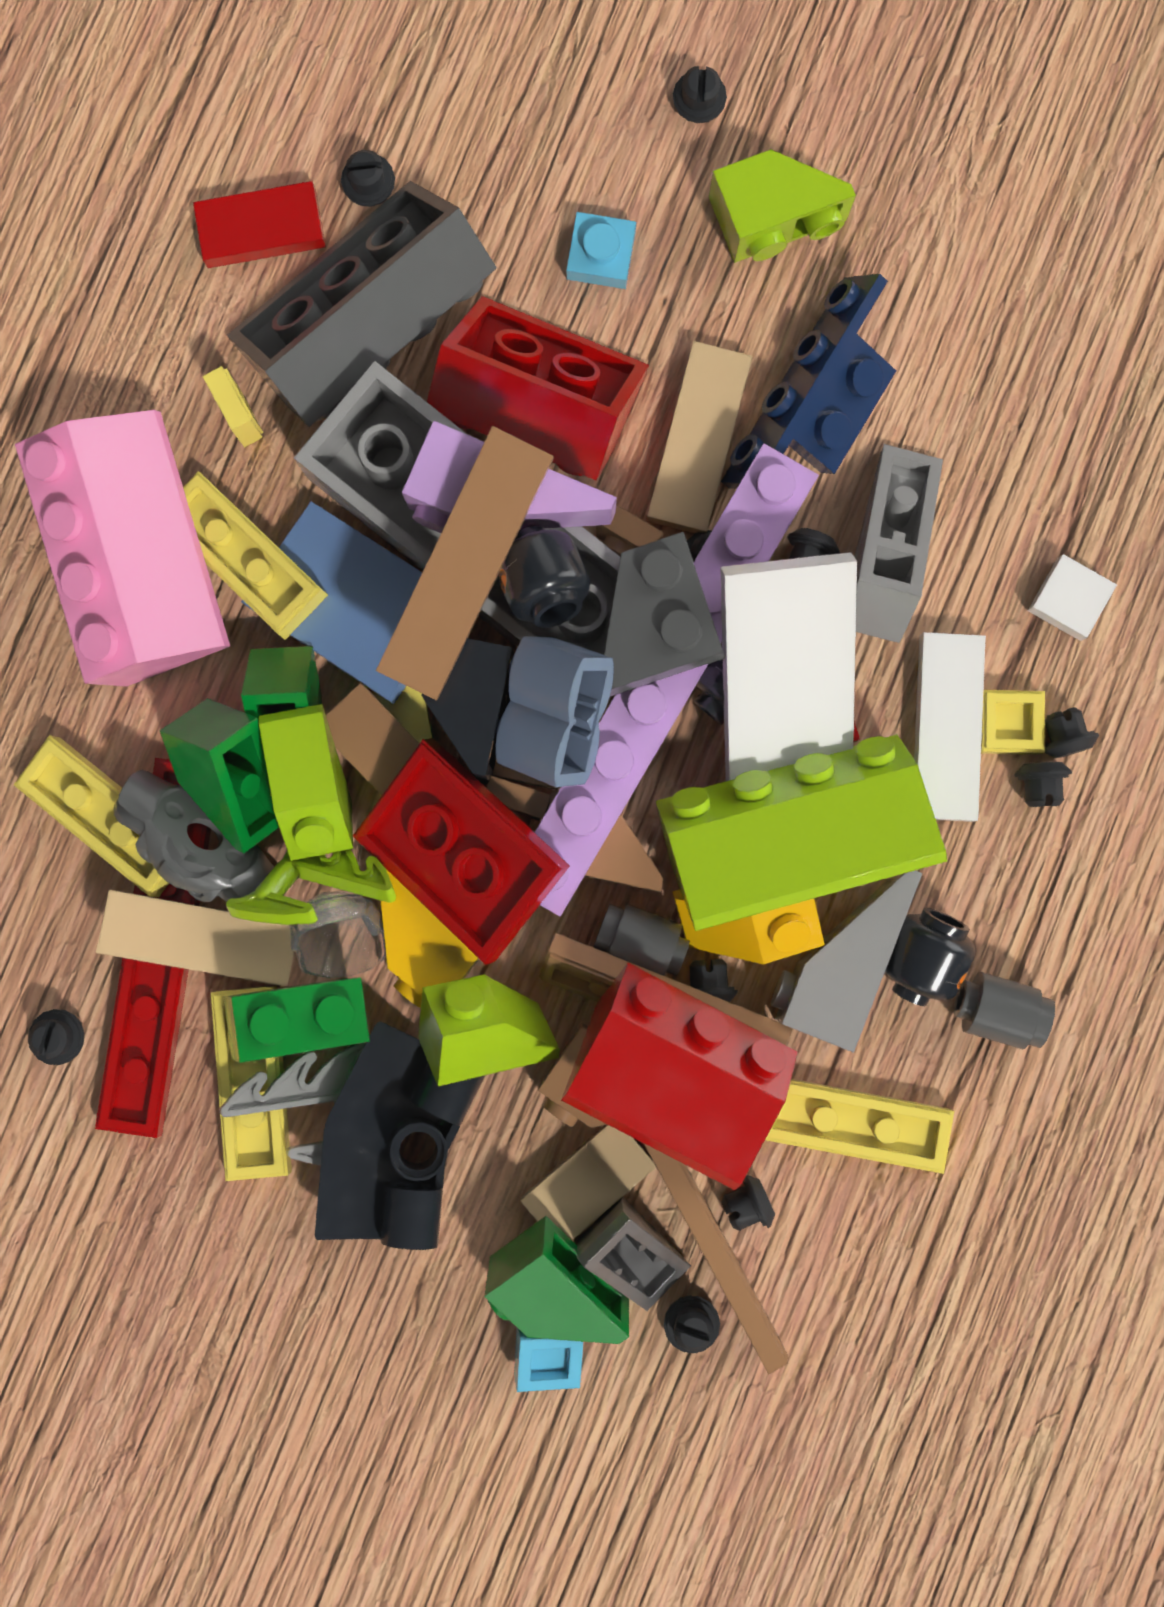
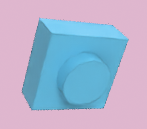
[566,212,637,289]
[514,1328,584,1392]

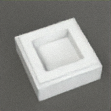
[1028,554,1117,641]

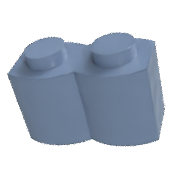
[496,637,614,787]

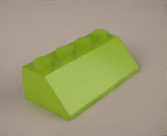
[655,734,948,931]

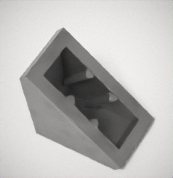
[577,1197,691,1311]

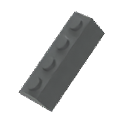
[226,181,497,427]

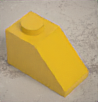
[380,869,479,1008]
[672,889,825,964]

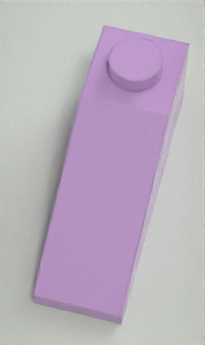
[402,420,617,533]

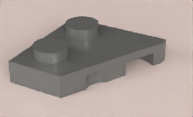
[604,532,725,696]

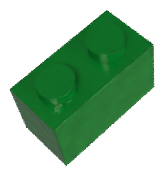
[223,977,370,1063]

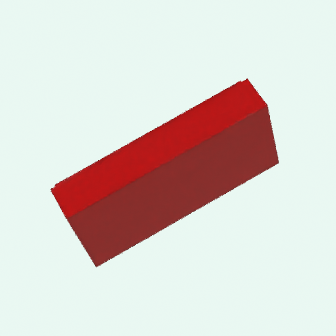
[193,181,326,269]

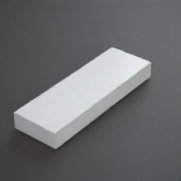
[914,632,986,822]

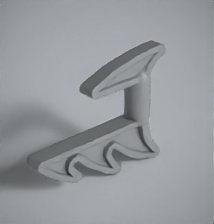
[219,1042,366,1165]

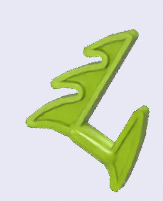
[226,849,396,925]

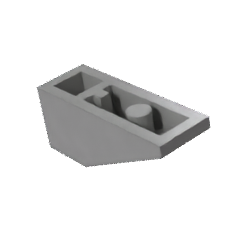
[854,444,943,643]
[771,870,922,1053]

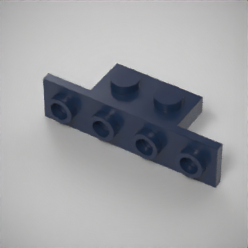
[721,274,897,489]

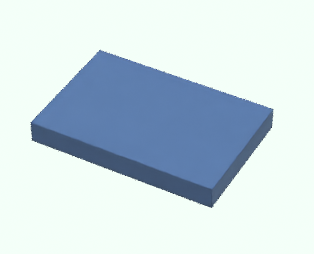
[241,501,422,704]

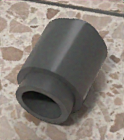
[593,903,690,976]
[954,972,1055,1050]

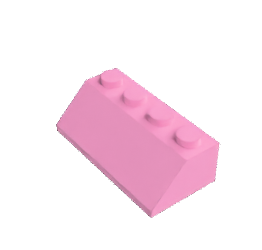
[15,410,230,686]

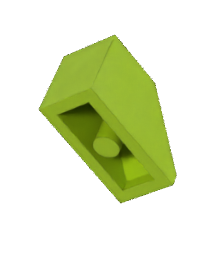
[259,704,353,861]
[418,974,560,1086]

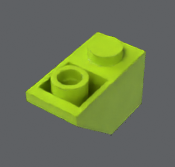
[709,149,856,263]

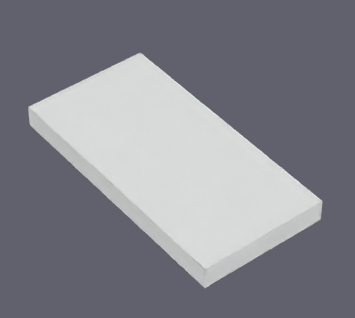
[720,552,857,781]

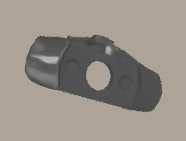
[113,769,275,902]

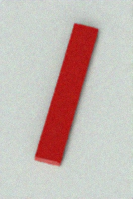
[95,757,211,1138]

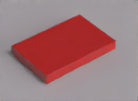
[353,738,570,965]

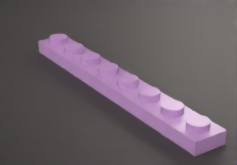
[535,444,819,917]

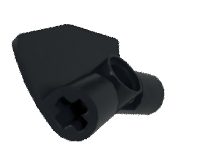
[315,1021,486,1250]

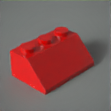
[427,296,649,480]
[561,962,798,1190]

